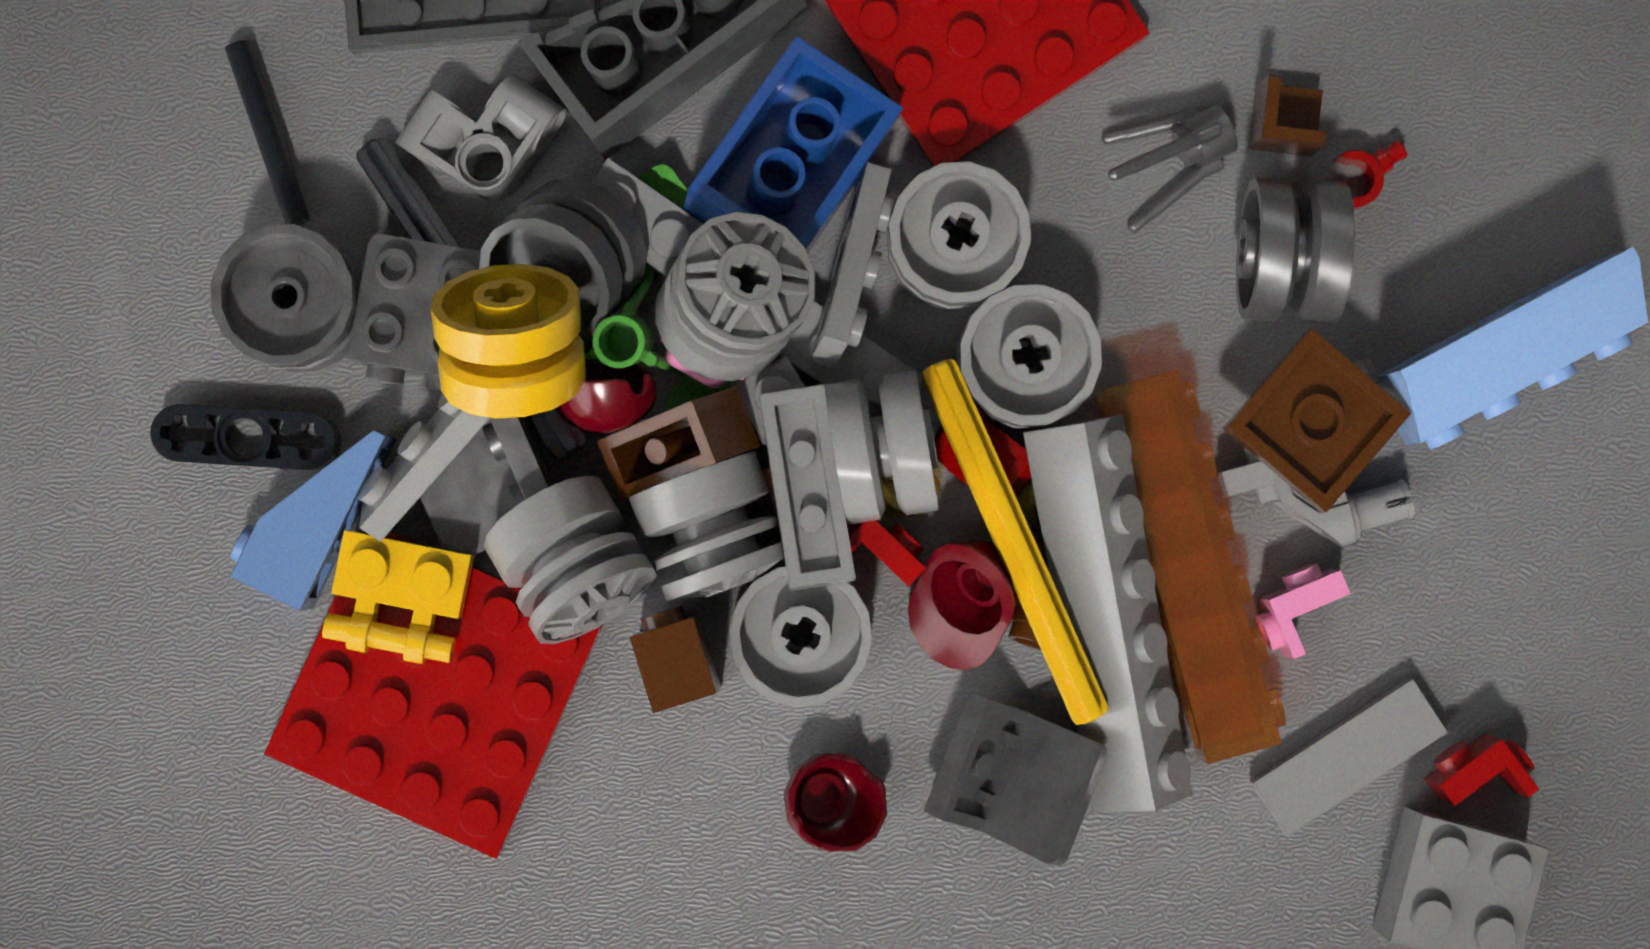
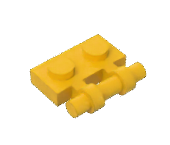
[322,530,475,664]

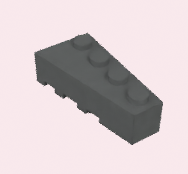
[518,0,808,160]

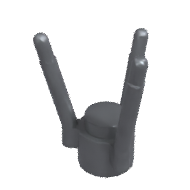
[1101,105,1238,233]

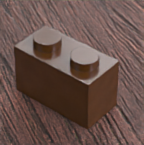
[597,386,760,501]
[629,606,722,713]

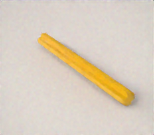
[921,359,1108,725]

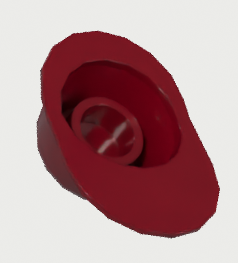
[908,539,1020,670]

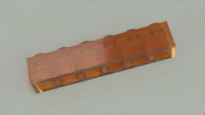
[1096,369,1286,764]

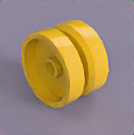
[431,264,586,418]

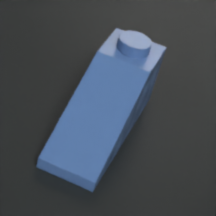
[230,430,396,611]

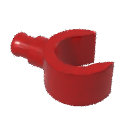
[1333,140,1408,211]

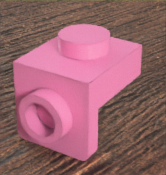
[1256,563,1351,660]

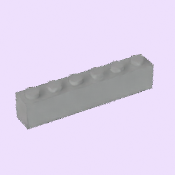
[1023,414,1193,812]

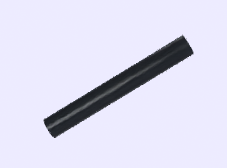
[225,40,311,225]

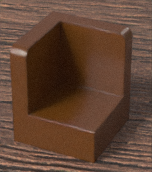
[1248,74,1327,157]

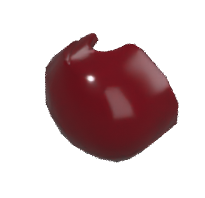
[560,359,657,433]
[784,752,887,852]

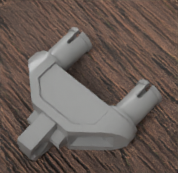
[1215,356,1415,547]

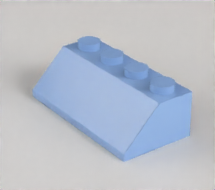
[1371,247,1648,450]

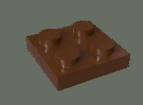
[1223,328,1411,513]

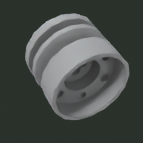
[655,212,815,381]
[629,451,784,601]
[483,476,657,644]

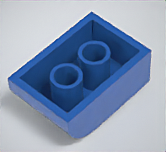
[683,36,903,254]

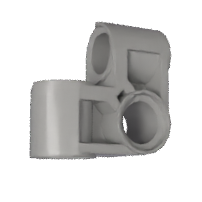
[395,73,567,201]

